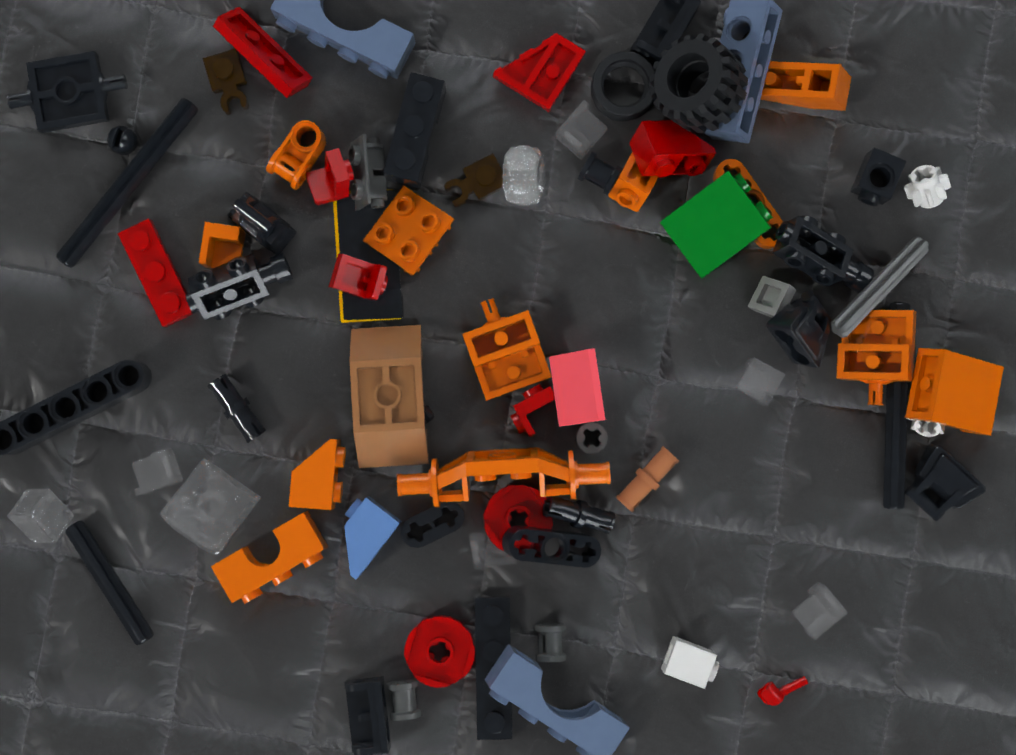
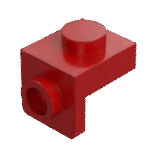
[306,148,354,205]
[329,254,388,300]
[510,384,555,437]

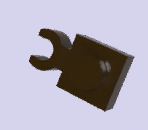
[203,49,249,115]
[444,153,509,207]

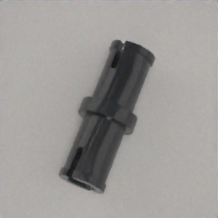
[207,373,266,443]
[542,496,616,534]

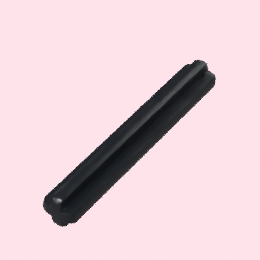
[65,520,154,645]

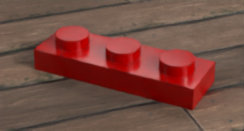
[213,6,313,98]
[117,218,193,328]

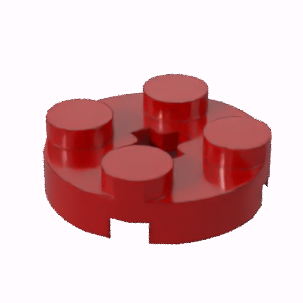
[483,485,553,551]
[404,615,475,688]

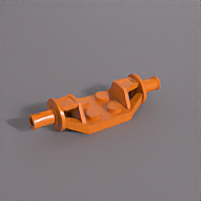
[397,447,611,507]

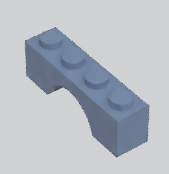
[270,0,416,79]
[485,644,630,755]

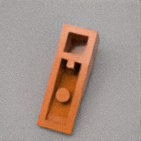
[760,61,852,111]

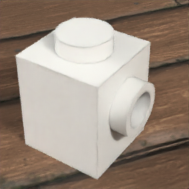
[661,636,719,689]

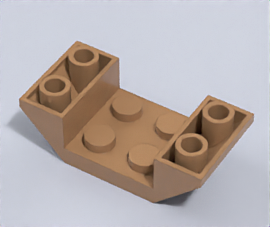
[349,325,429,468]

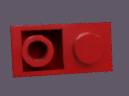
[629,120,716,177]

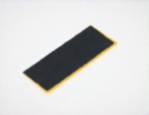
[333,189,402,323]

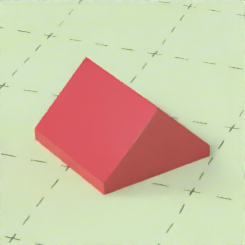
[549,348,605,427]

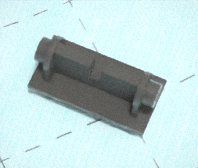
[347,134,388,211]

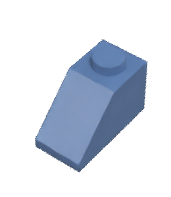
[344,496,402,580]

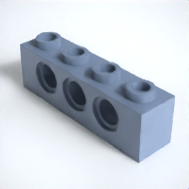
[704,0,783,143]

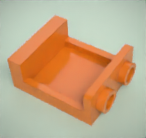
[905,348,1004,436]

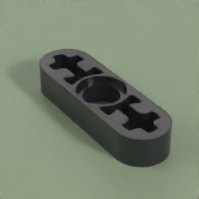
[502,525,601,568]

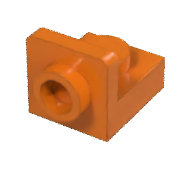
[608,152,658,212]

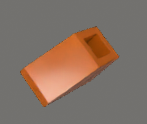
[289,439,346,510]

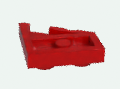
[493,33,586,112]

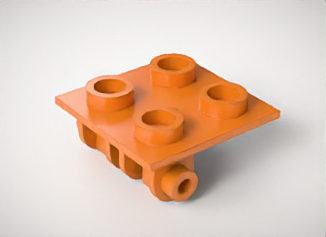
[363,185,455,276]

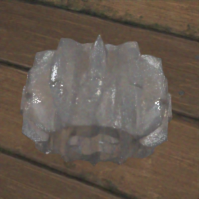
[502,145,546,206]

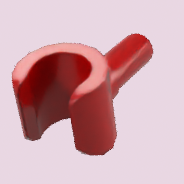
[757,676,808,706]

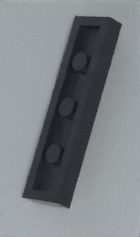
[475,596,512,740]

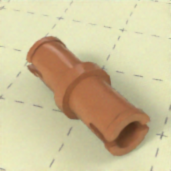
[616,446,679,512]

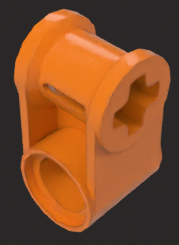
[266,120,326,190]

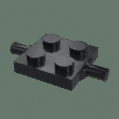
[7,51,128,133]

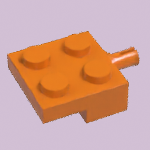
[462,298,552,401]
[836,310,916,406]

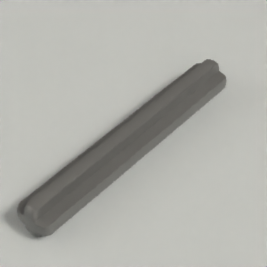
[831,236,929,338]

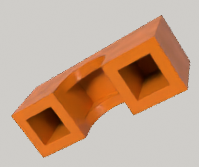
[211,511,328,604]

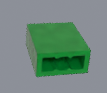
[660,171,773,279]

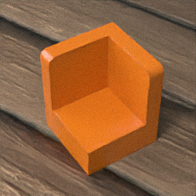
[199,222,246,268]

